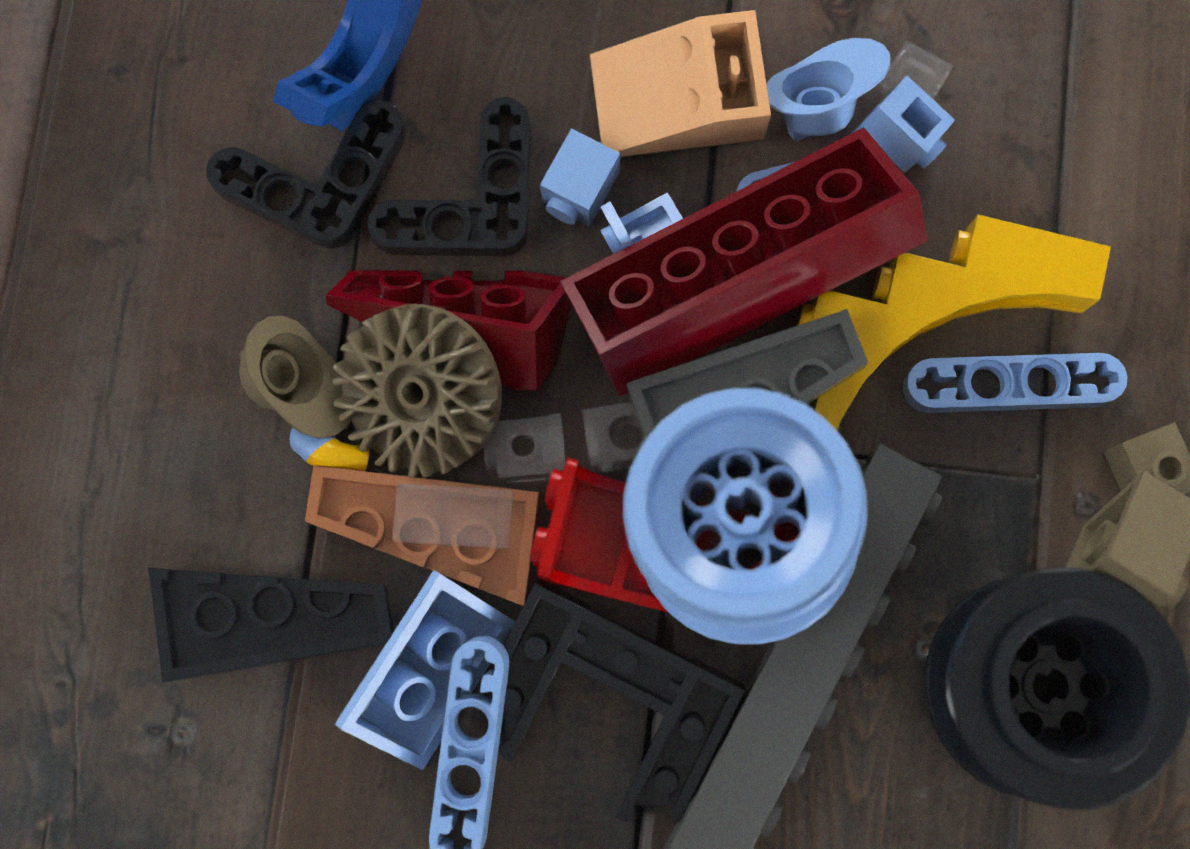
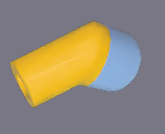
[289,427,369,471]

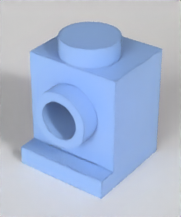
[854,75,955,173]

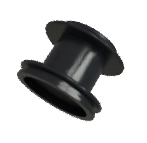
[924,567,1190,810]

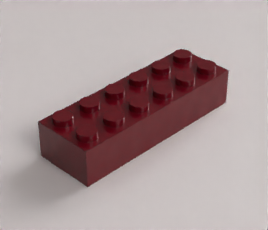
[560,127,928,397]

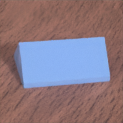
[335,570,516,770]

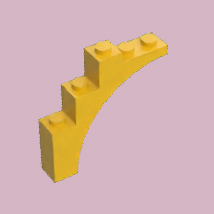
[797,215,1111,431]

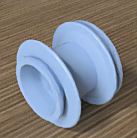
[624,388,867,644]

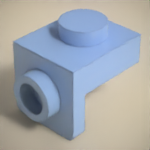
[600,192,683,254]

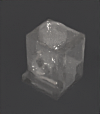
[484,413,566,484]

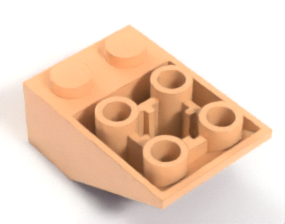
[590,10,771,157]

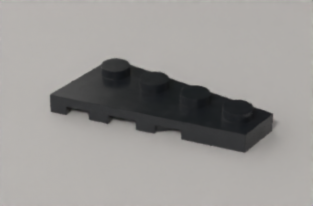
[148,568,394,682]

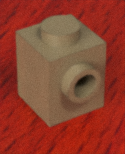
[1103,422,1190,495]

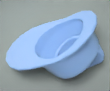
[767,38,890,141]

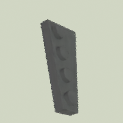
[627,309,868,440]

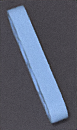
[902,353,1128,413]
[429,636,509,849]

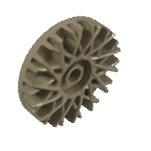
[333,304,502,477]

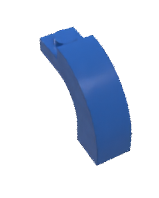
[273,0,422,131]

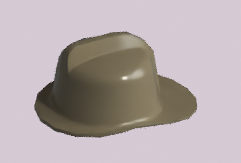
[239,316,351,438]

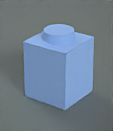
[540,128,620,227]

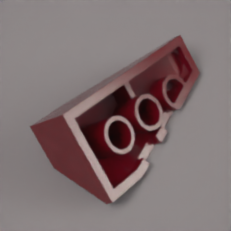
[325,270,571,391]

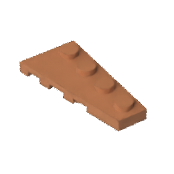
[305,465,540,606]

